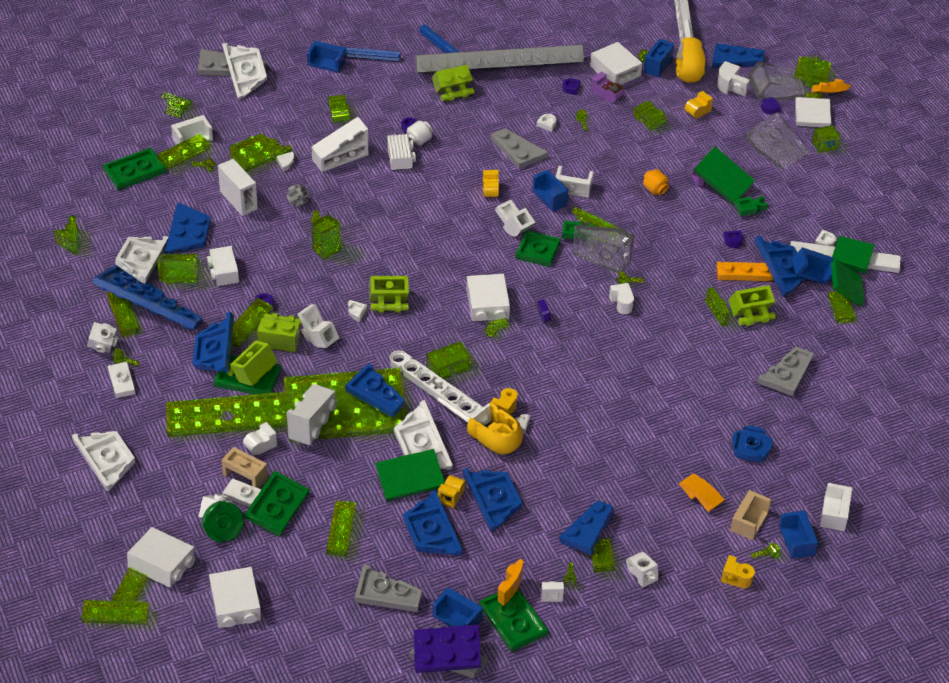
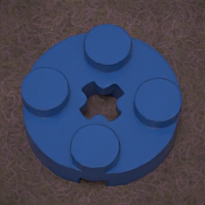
[732,426,772,463]

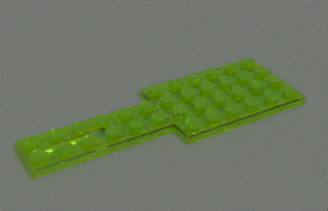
[166,368,407,442]

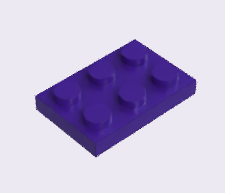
[414,624,482,673]

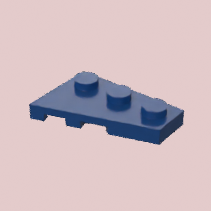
[711,43,765,69]
[345,363,405,417]
[559,500,614,555]

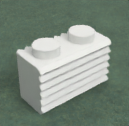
[387,133,416,170]
[207,246,239,286]

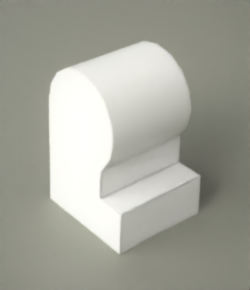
[609,283,634,314]
[243,422,277,455]
[626,552,658,587]

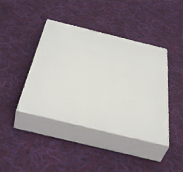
[795,97,831,128]

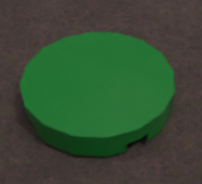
[202,501,244,542]

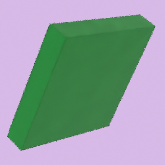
[515,230,561,267]
[832,236,875,273]
[831,259,865,306]

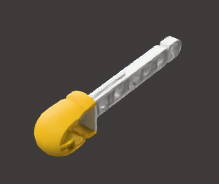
[674,0,705,83]
[390,350,523,455]

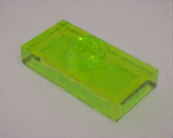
[705,287,730,327]
[827,291,856,323]
[591,539,615,573]
[112,567,149,609]

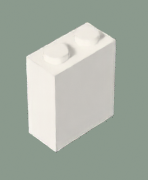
[590,42,642,85]
[218,159,258,216]
[466,274,510,321]
[127,527,195,587]
[209,567,261,628]

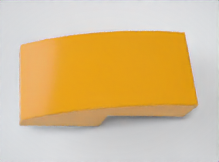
[811,79,851,93]
[679,473,725,512]
[498,559,524,605]

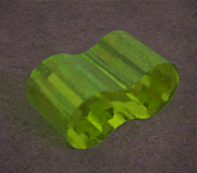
[328,94,350,122]
[633,101,667,130]

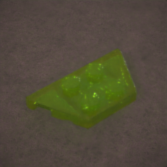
[230,134,292,172]

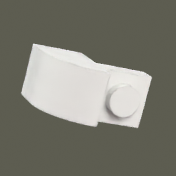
[717,61,750,96]
[495,200,535,236]
[298,304,339,348]

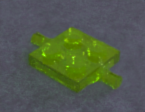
[794,55,832,88]

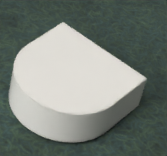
[536,114,557,132]
[815,230,837,247]

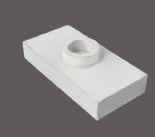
[108,362,135,398]
[222,478,261,507]

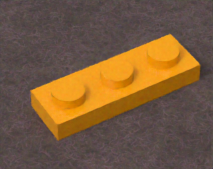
[716,262,773,281]

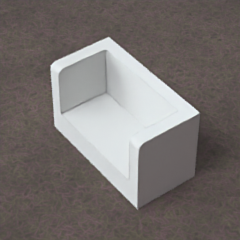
[171,115,213,151]
[556,166,594,198]
[820,483,852,532]

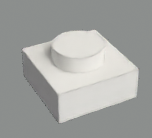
[541,581,564,602]

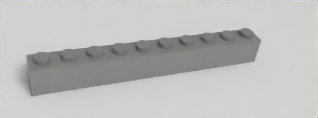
[415,44,584,72]

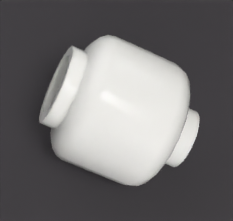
[407,120,433,146]

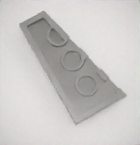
[198,49,267,76]

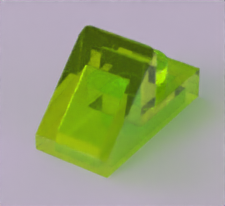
[161,91,192,118]
[54,216,78,255]

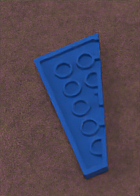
[93,265,203,330]

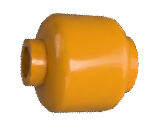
[643,169,669,196]

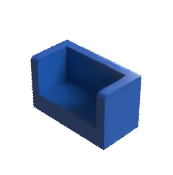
[644,39,675,78]
[307,40,346,73]
[532,170,568,212]
[792,247,833,285]
[779,510,818,559]
[432,587,483,627]

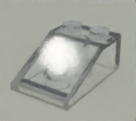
[747,61,809,101]
[745,112,809,170]
[573,225,634,275]

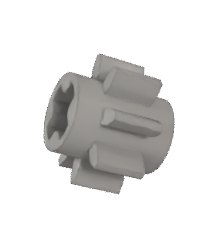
[287,184,309,207]

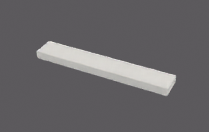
[790,241,901,273]

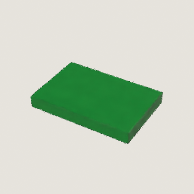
[693,146,755,205]
[102,148,167,190]
[214,355,282,398]
[375,449,445,502]
[244,470,310,537]
[479,589,549,652]

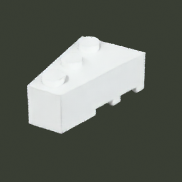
[312,117,368,172]
[287,384,337,445]

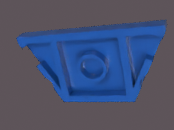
[165,202,211,256]
[754,236,806,297]
[193,312,234,372]
[462,468,522,532]
[403,490,463,556]

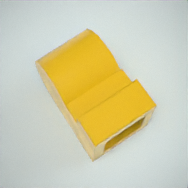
[684,91,713,119]
[482,170,499,197]
[491,388,518,415]
[438,475,466,509]
[720,555,755,588]

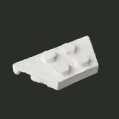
[222,43,267,101]
[115,236,168,284]
[394,400,453,470]
[72,431,135,492]

